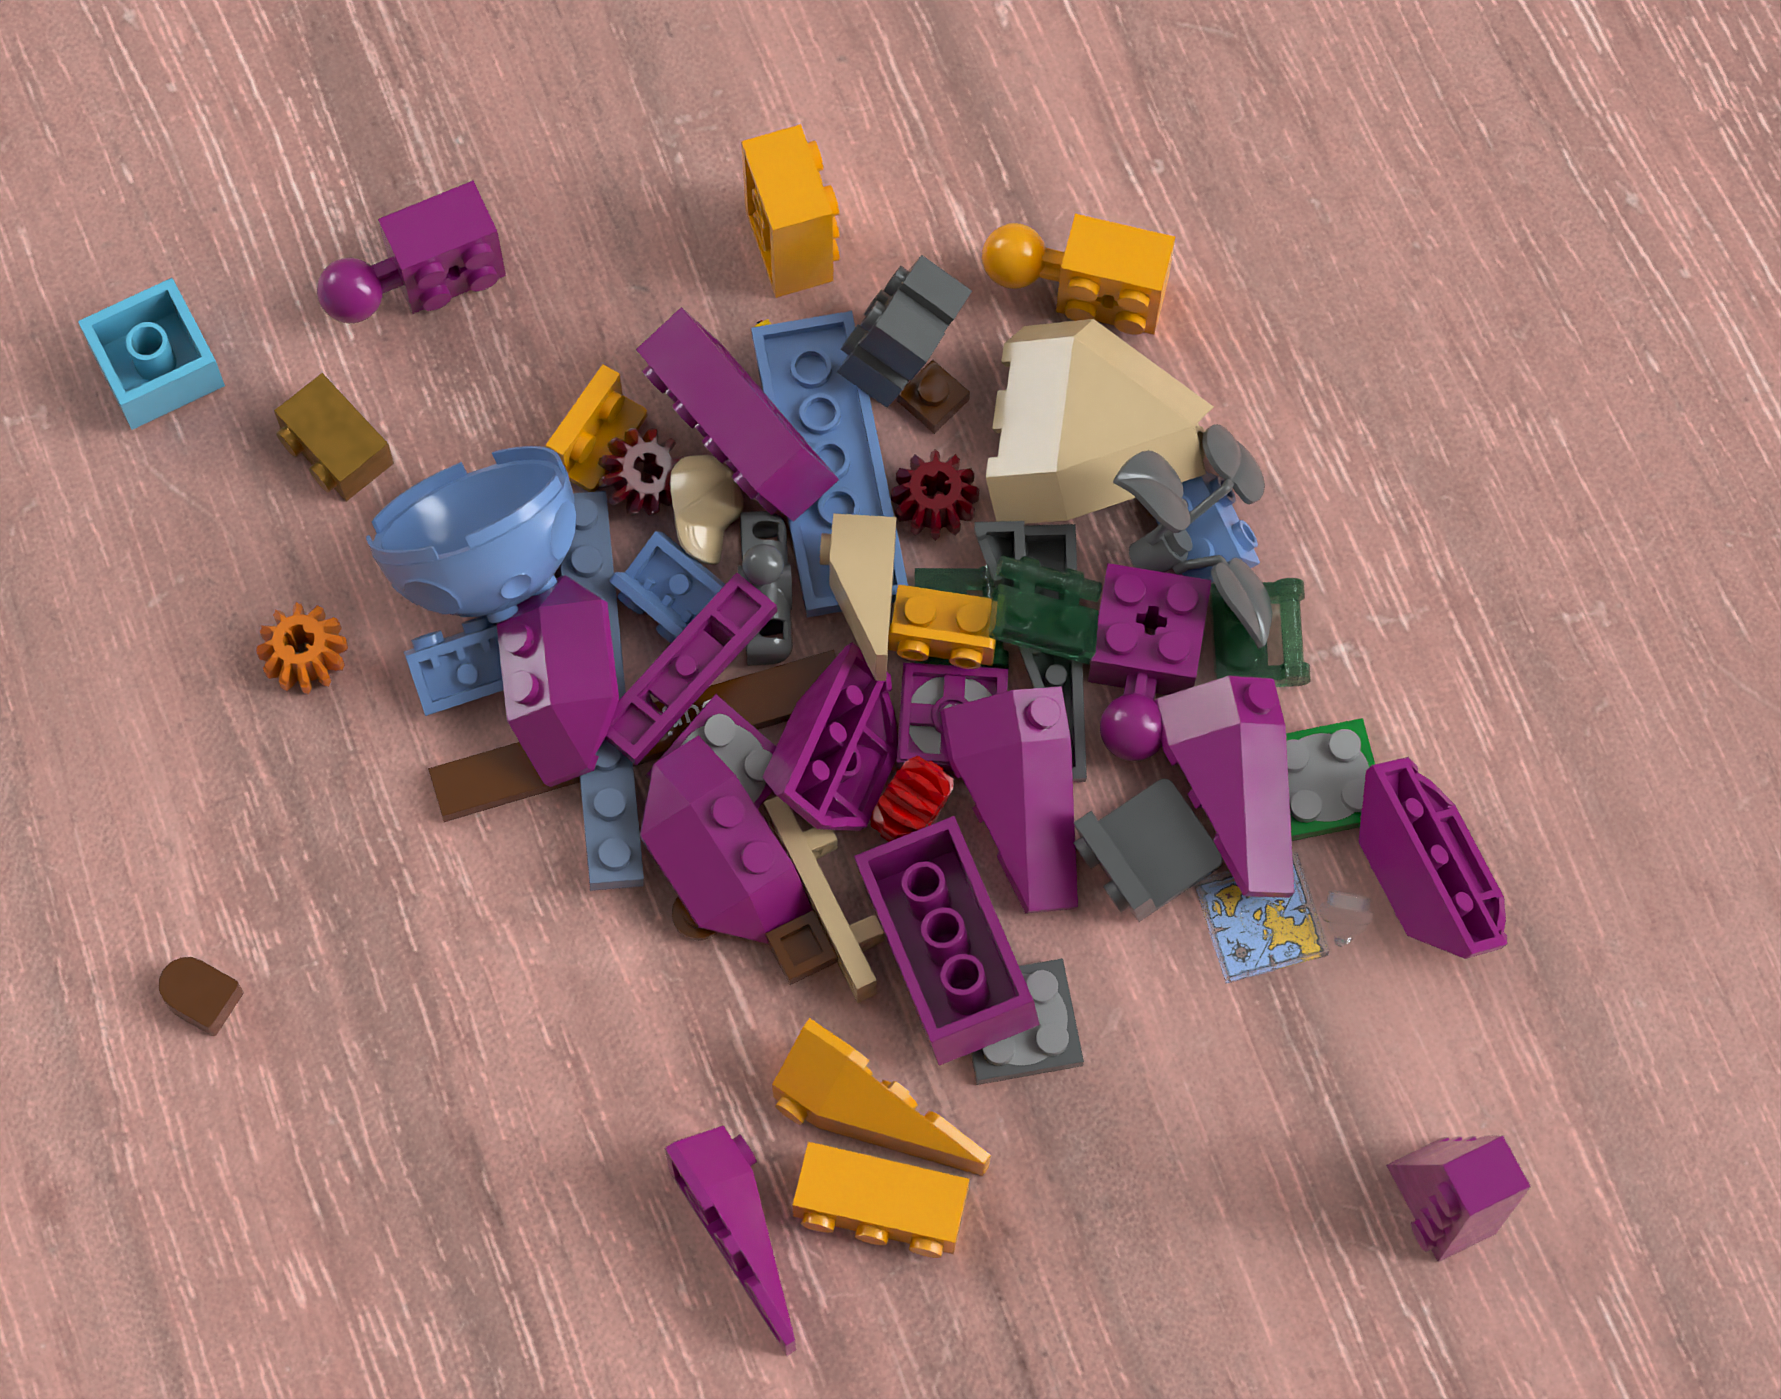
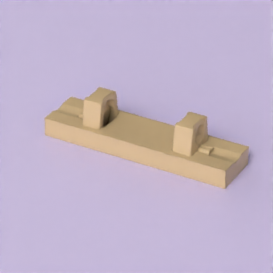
[764,796,884,1003]

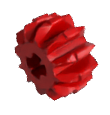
[871,755,954,842]

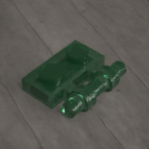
[988,555,1102,664]

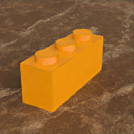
[792,1141,970,1258]

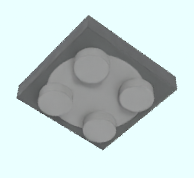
[970,958,1084,1085]

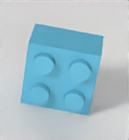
[78,278,225,430]

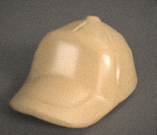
[671,455,744,565]

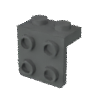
[1073,779,1224,922]

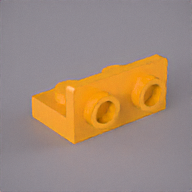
[545,364,647,492]
[888,584,1002,669]

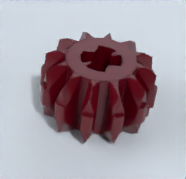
[598,428,684,516]
[891,449,980,541]

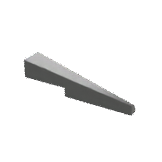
[974,521,1087,782]

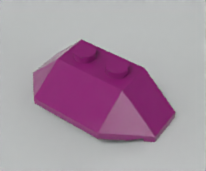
[497,575,619,787]
[762,642,898,831]
[640,735,813,945]
[1358,757,1508,959]

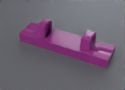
[605,572,778,766]

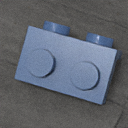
[1156,472,1260,583]
[609,531,725,643]

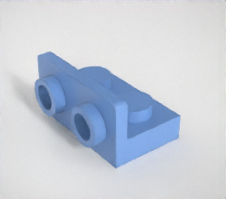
[404,615,504,716]

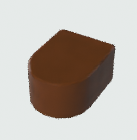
[159,957,243,1036]

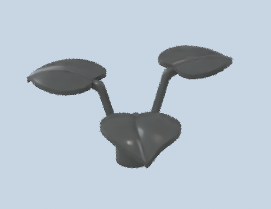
[1113,424,1272,650]

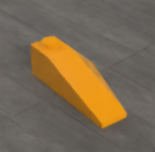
[772,1018,991,1176]

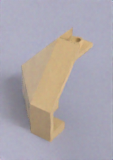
[986,319,1213,524]

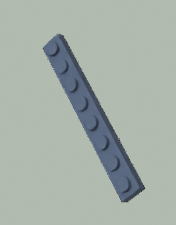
[560,491,644,891]

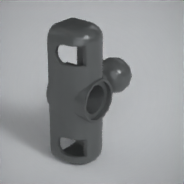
[738,511,793,666]

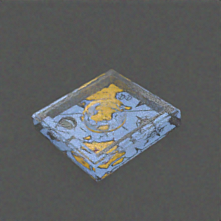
[1194,852,1330,984]

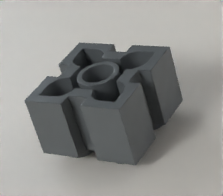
[837,255,972,408]

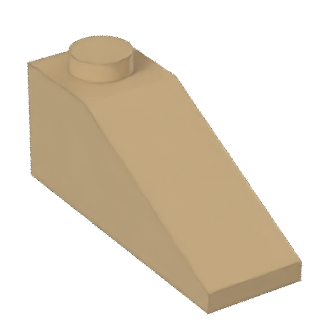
[820,513,896,681]

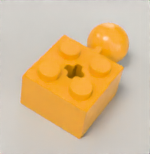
[982,213,1175,335]

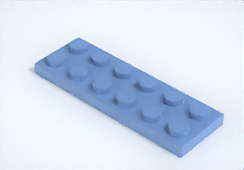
[751,311,908,618]

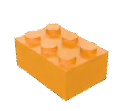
[741,124,840,298]

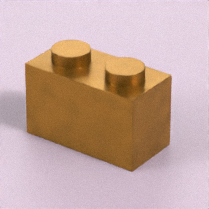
[274,373,394,502]

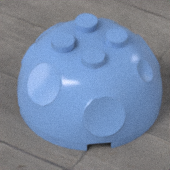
[366,446,576,623]

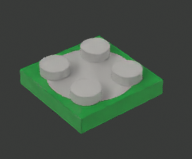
[1286,718,1375,841]

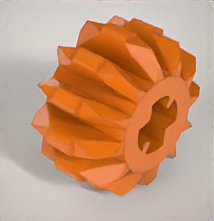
[256,602,348,694]

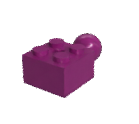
[317,180,506,324]
[1088,563,1212,761]

